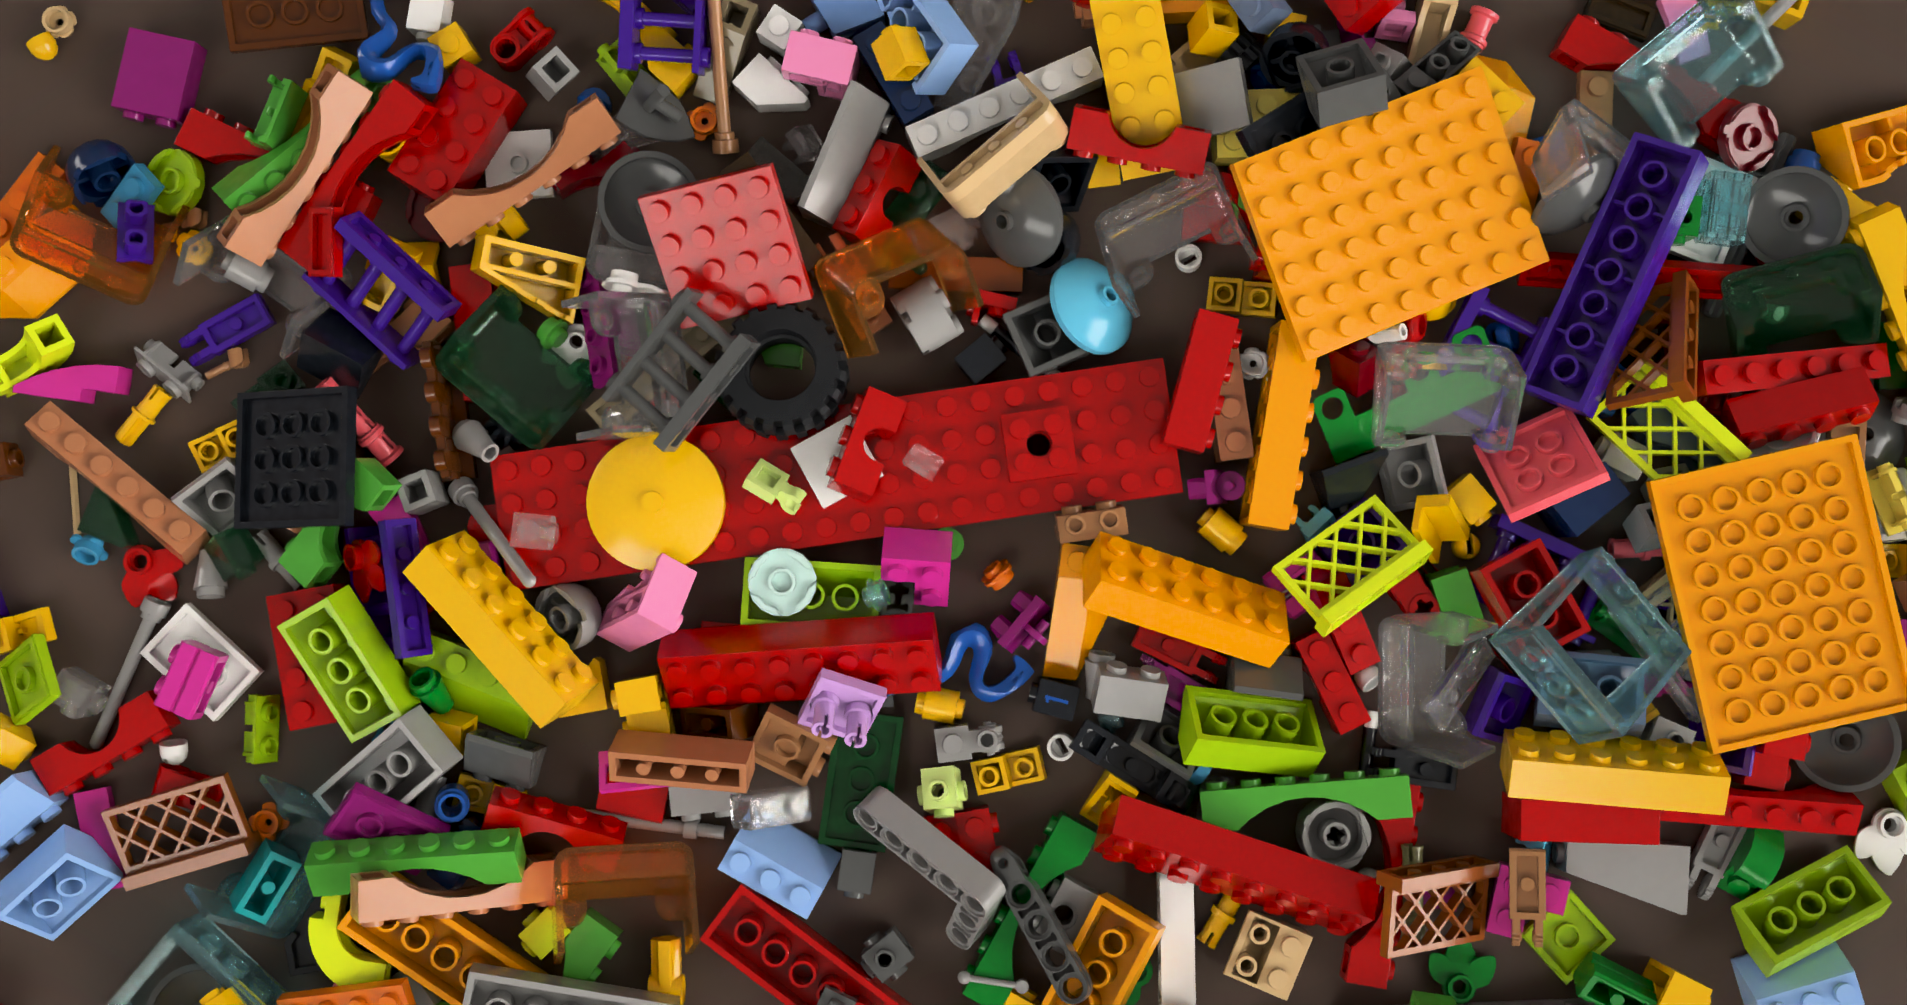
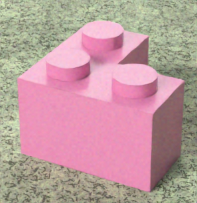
[781,28,860,101]

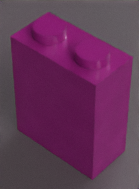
[111,27,208,130]

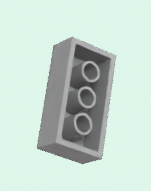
[312,705,464,817]

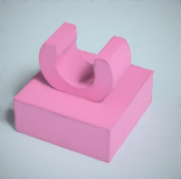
[1374,0,1416,43]

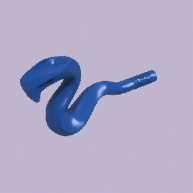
[357,0,444,94]
[887,622,1034,702]

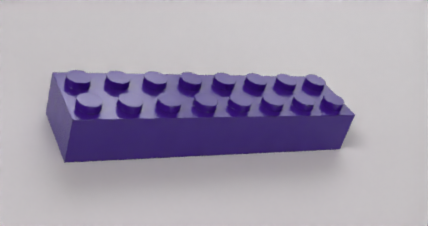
[1518,132,1709,419]

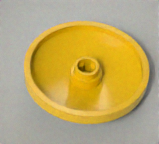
[586,434,726,571]

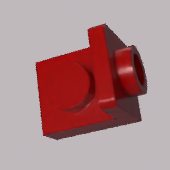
[966,289,1018,327]

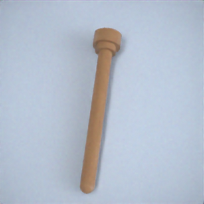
[707,0,739,154]

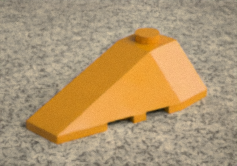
[1811,105,1907,190]
[1042,543,1108,681]

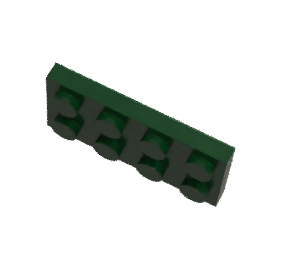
[818,713,904,853]

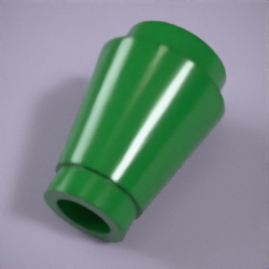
[408,667,454,714]

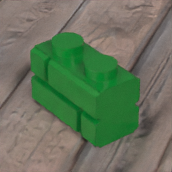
[1573,951,1657,1005]

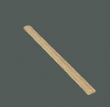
[69,466,81,534]

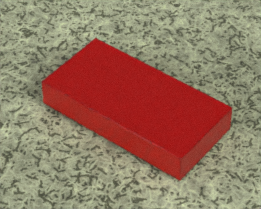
[308,207,344,278]

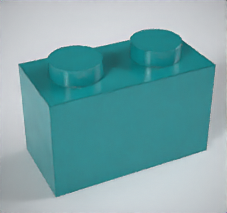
[229,838,302,925]

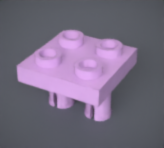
[797,668,887,748]

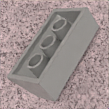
[797,80,894,231]

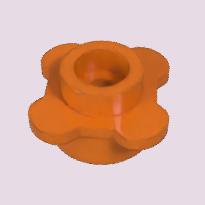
[687,102,718,141]
[981,559,1014,591]
[248,802,290,841]

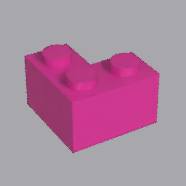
[881,527,953,607]
[1485,860,1571,938]

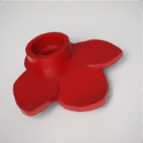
[343,539,386,603]
[121,545,185,608]

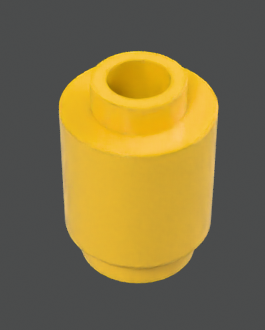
[1197,506,1248,556]
[914,688,966,725]

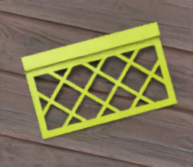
[1586,358,1753,480]
[1271,495,1434,638]

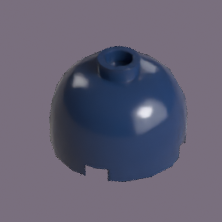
[65,139,136,207]

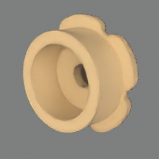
[42,6,77,38]

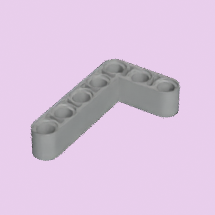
[853,786,1006,950]

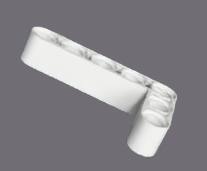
[1156,872,1196,1005]

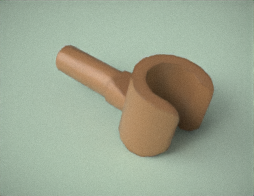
[160,208,208,232]
[204,347,250,380]

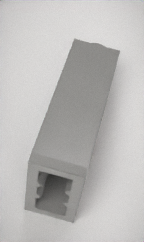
[1552,840,1691,915]

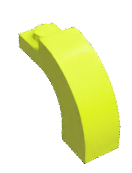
[0,313,75,398]
[308,894,392,986]

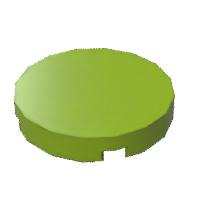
[147,148,205,216]

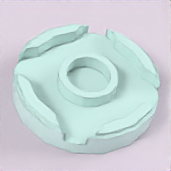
[748,548,817,616]

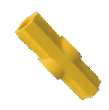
[647,935,686,1005]

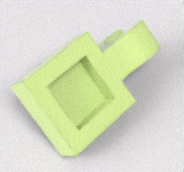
[742,458,807,515]

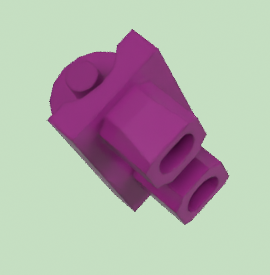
[1187,469,1246,505]
[990,590,1051,654]

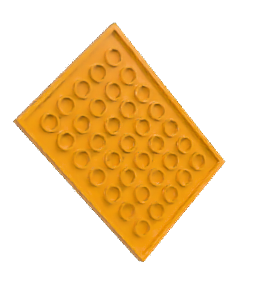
[1229,65,1550,362]
[1646,434,1907,755]

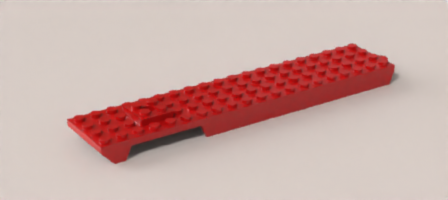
[467,358,1183,590]

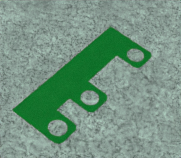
[1313,325,1506,464]

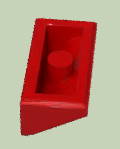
[595,771,669,824]

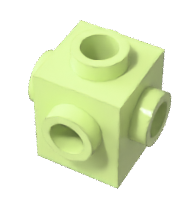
[917,765,968,818]

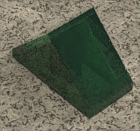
[77,486,141,548]

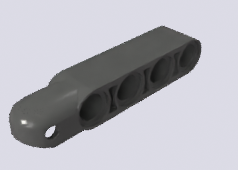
[990,845,1093,1005]

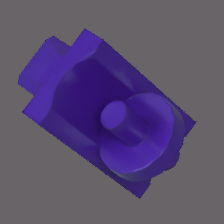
[116,200,155,264]

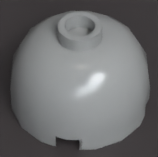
[535,583,602,651]

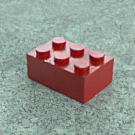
[1469,538,1592,664]

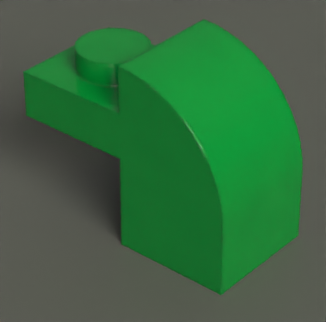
[1717,828,1785,900]

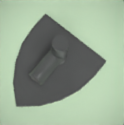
[614,69,695,142]

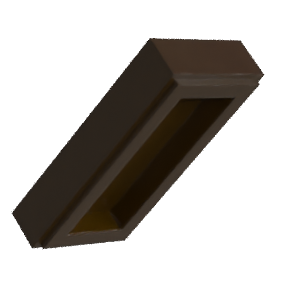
[1582,0,1658,43]

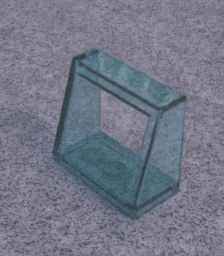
[1489,546,1692,745]
[107,911,287,1005]

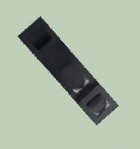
[1068,718,1200,815]

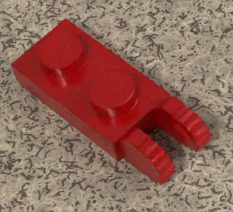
[1130,626,1228,685]

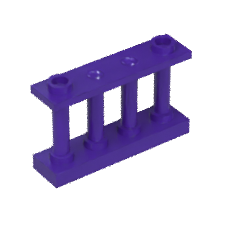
[617,0,711,76]
[301,211,462,370]
[1422,287,1550,442]
[1472,513,1627,647]
[344,517,433,659]

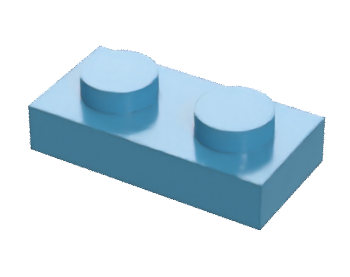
[100,163,165,230]

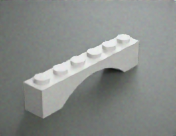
[905,46,1104,163]

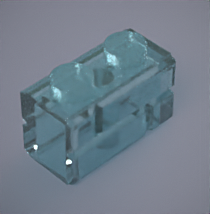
[1694,170,1753,247]

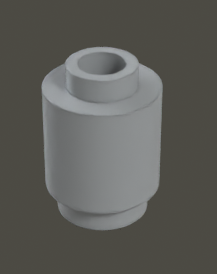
[220,250,276,293]

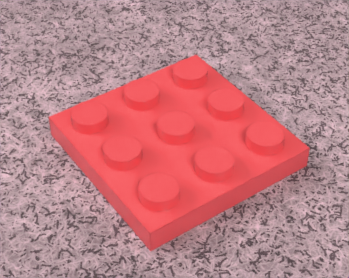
[1473,407,1611,523]

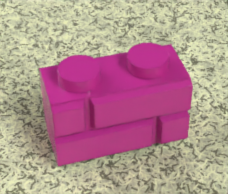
[153,640,229,720]

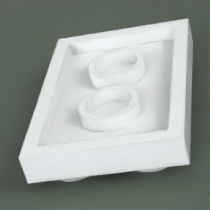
[140,603,264,722]

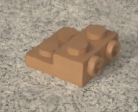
[1054,500,1129,544]
[752,703,838,787]

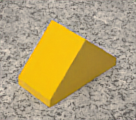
[559,656,613,718]
[1079,769,1139,826]

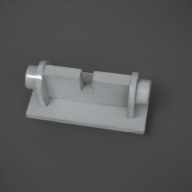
[134,339,205,404]

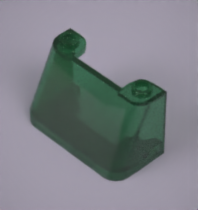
[1721,243,1883,357]
[435,285,595,450]

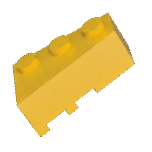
[470,234,586,325]

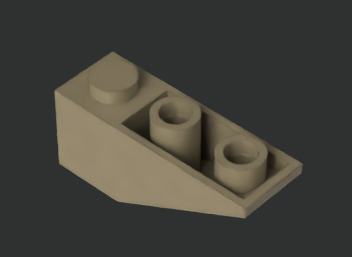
[693,0,761,104]

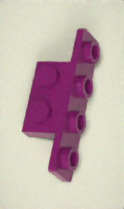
[579,257,641,389]

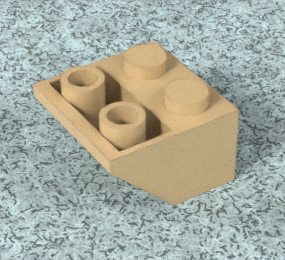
[1223,909,1313,1001]

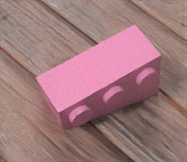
[596,553,697,652]

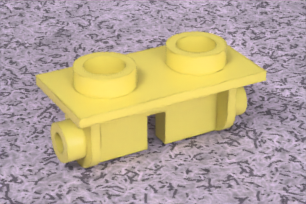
[1866,462,1907,537]

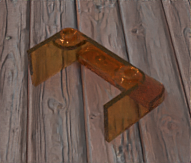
[10,144,190,305]
[815,218,984,359]
[552,841,700,964]

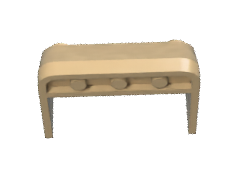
[916,71,1069,218]

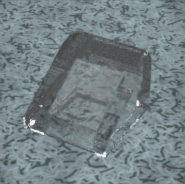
[902,443,944,481]

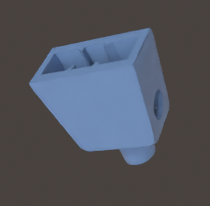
[801,0,886,39]

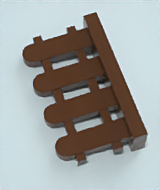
[419,341,478,483]

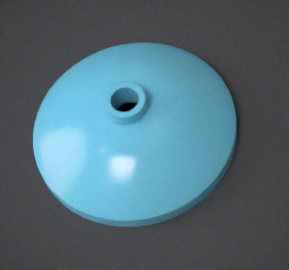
[1049,258,1133,355]

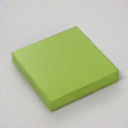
[0,634,62,725]
[1522,889,1616,985]

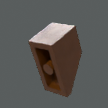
[680,703,760,740]

